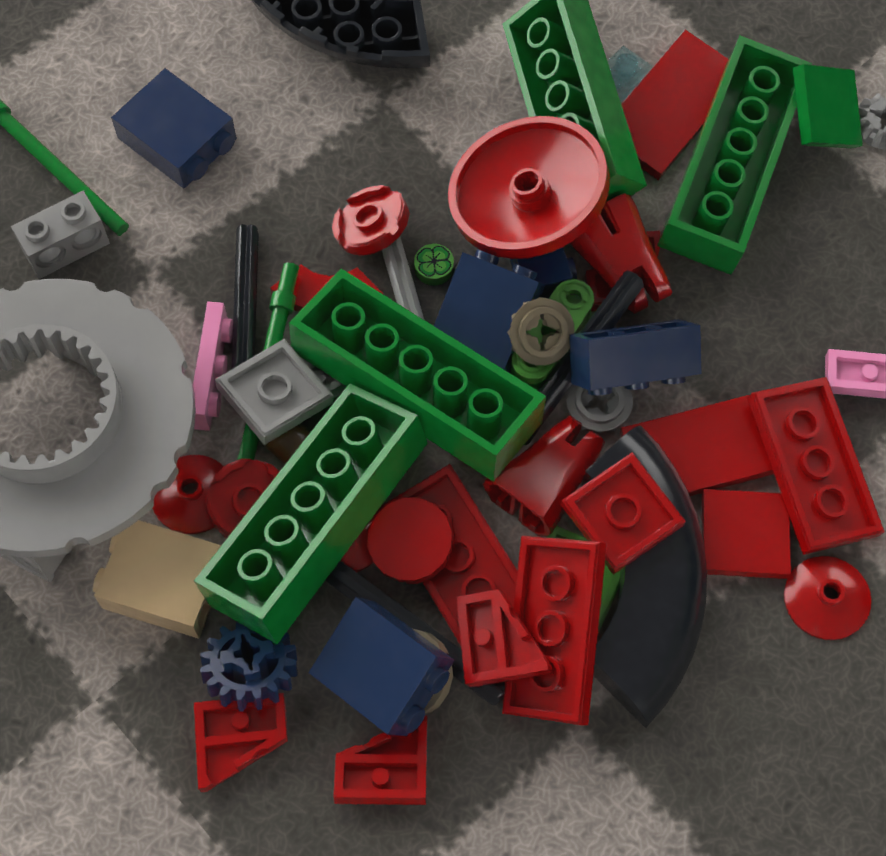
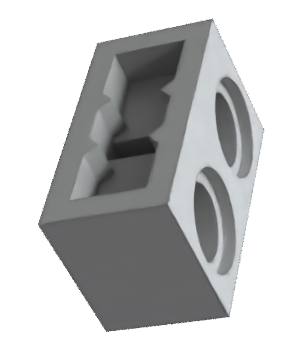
[11,191,110,279]

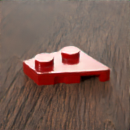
[457,589,553,687]
[194,693,288,792]
[334,716,427,805]

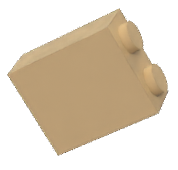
[93,520,221,639]

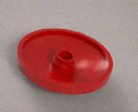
[448,116,610,259]

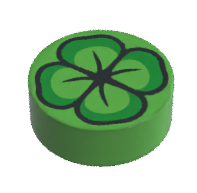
[414,244,454,285]

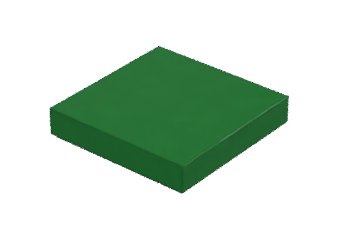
[793,64,863,149]

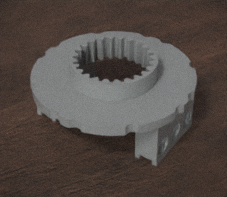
[0,279,196,583]

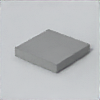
[215,339,334,445]

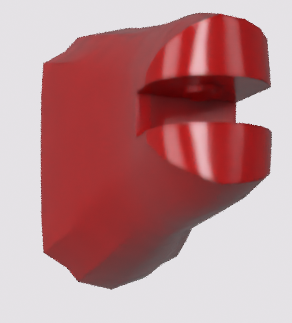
[570,193,672,314]
[483,416,605,536]

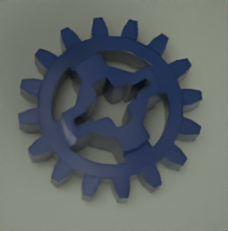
[200,621,298,711]

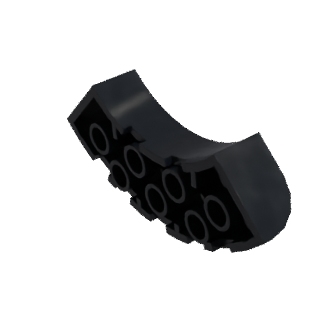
[251,0,430,69]
[581,425,707,728]

